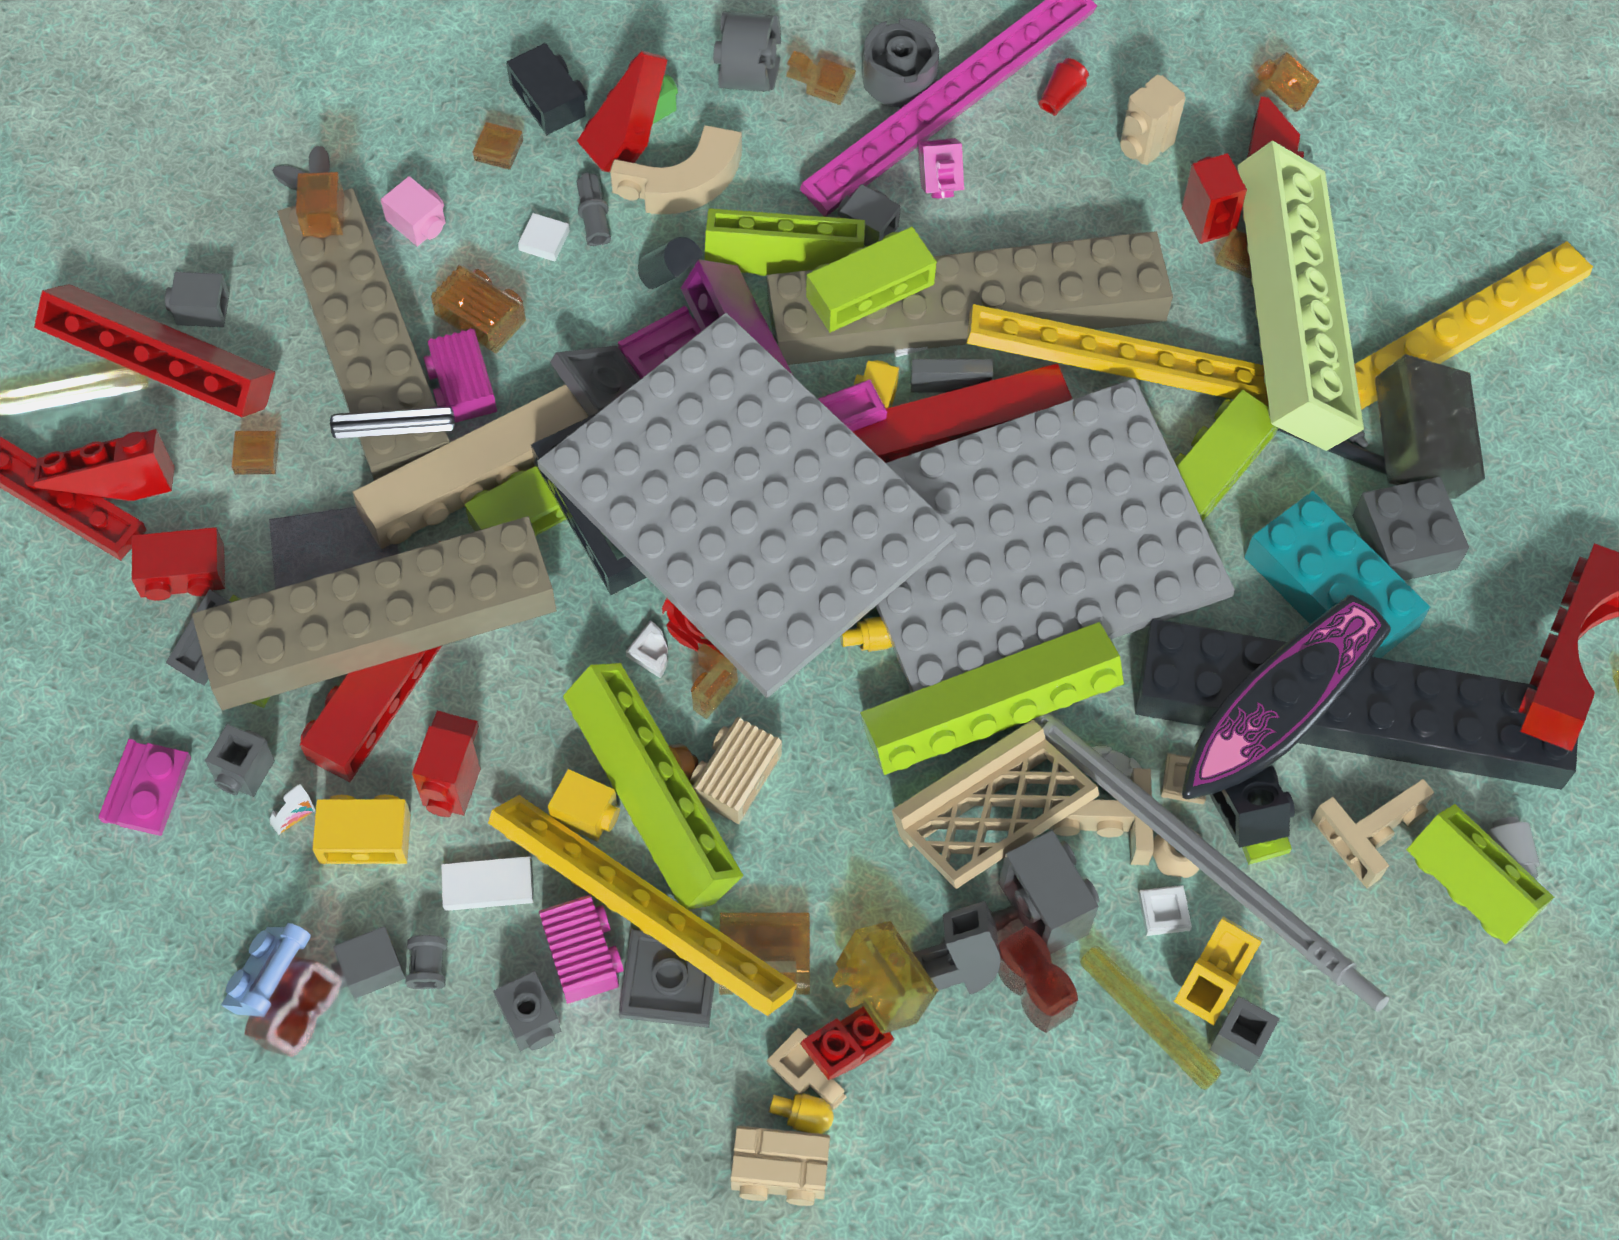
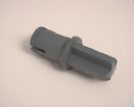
[576,172,611,246]

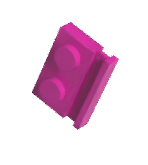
[618,306,701,379]
[98,739,191,836]

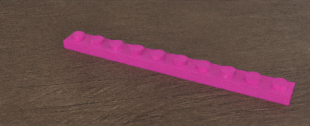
[800,0,1097,217]

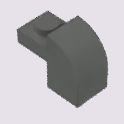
[913,901,1000,995]

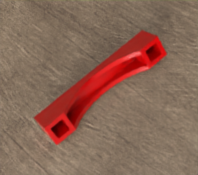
[1518,543,1619,751]

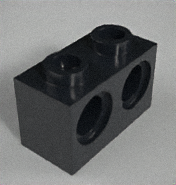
[1210,765,1295,848]

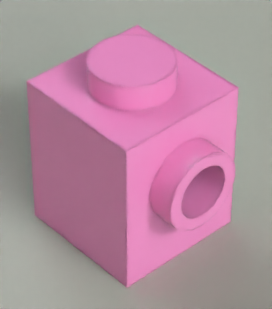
[381,176,446,247]

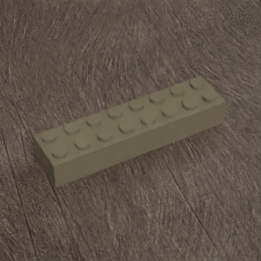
[277,188,450,481]
[192,516,557,711]

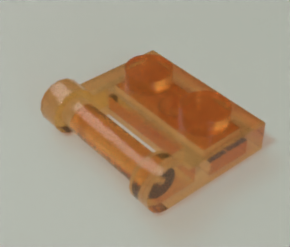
[719,913,810,995]

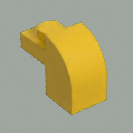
[1174,916,1263,1025]

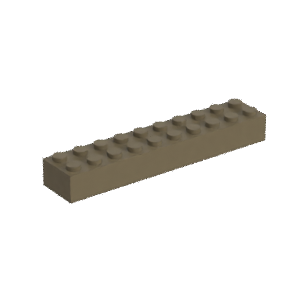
[767,231,1173,365]

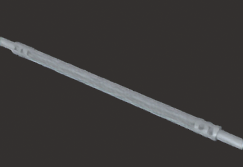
[1024,712,1389,1012]

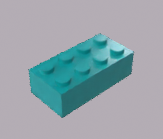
[1244,491,1431,658]

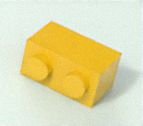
[312,794,411,864]

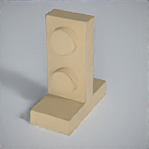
[1042,768,1154,865]
[1312,779,1434,889]

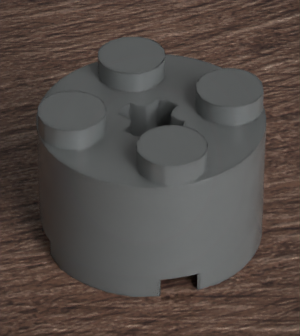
[713,11,781,92]
[863,18,940,109]

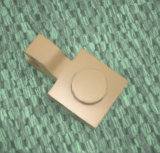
[766,1028,847,1110]

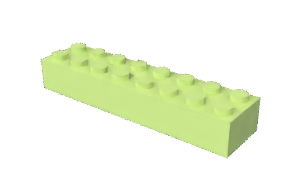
[1238,141,1364,451]

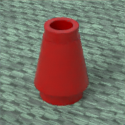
[1038,58,1089,116]

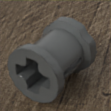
[405,935,448,989]

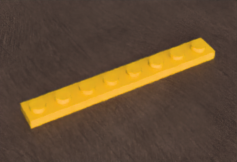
[1354,241,1593,410]
[967,304,1269,407]
[488,795,797,1016]

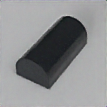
[638,237,703,290]

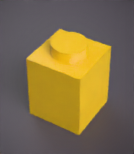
[548,769,620,842]

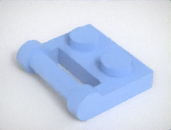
[221,923,311,1017]

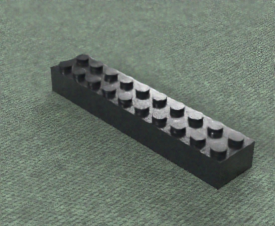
[1135,618,1578,790]

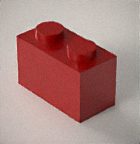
[1182,153,1247,244]
[132,527,225,601]
[412,726,481,817]

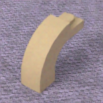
[610,125,742,214]

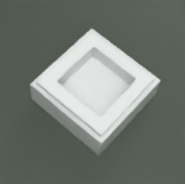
[518,213,570,261]
[1138,885,1192,936]

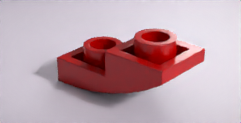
[800,1004,895,1080]

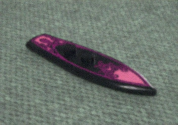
[1182,595,1391,800]

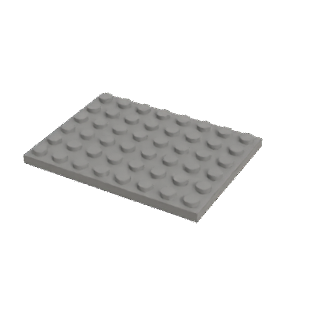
[537,313,956,698]
[876,379,1235,693]

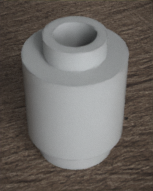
[1486,817,1540,879]

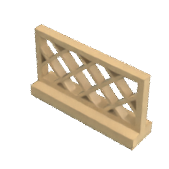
[892,720,1099,889]

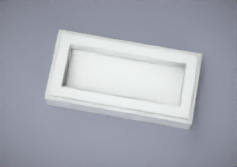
[441,856,533,911]

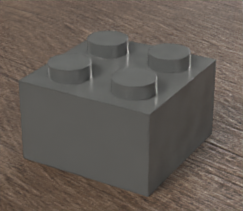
[1352,476,1469,581]
[998,830,1100,958]

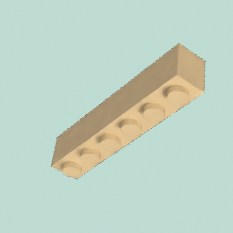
[353,384,589,549]

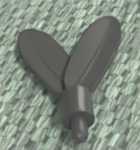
[272,146,333,199]

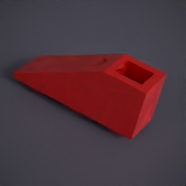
[577,50,668,172]
[33,429,175,501]

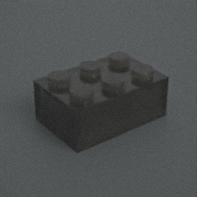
[1375,354,1485,499]

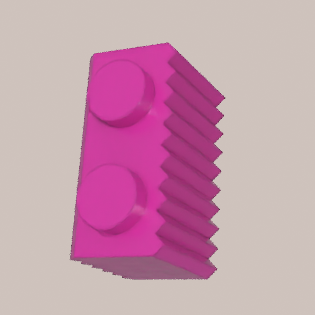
[423,328,497,423]
[539,894,624,1004]

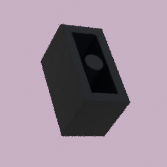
[506,43,588,135]

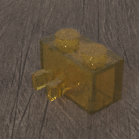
[832,921,939,1034]

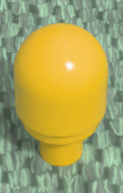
[840,616,893,652]
[769,1093,834,1134]

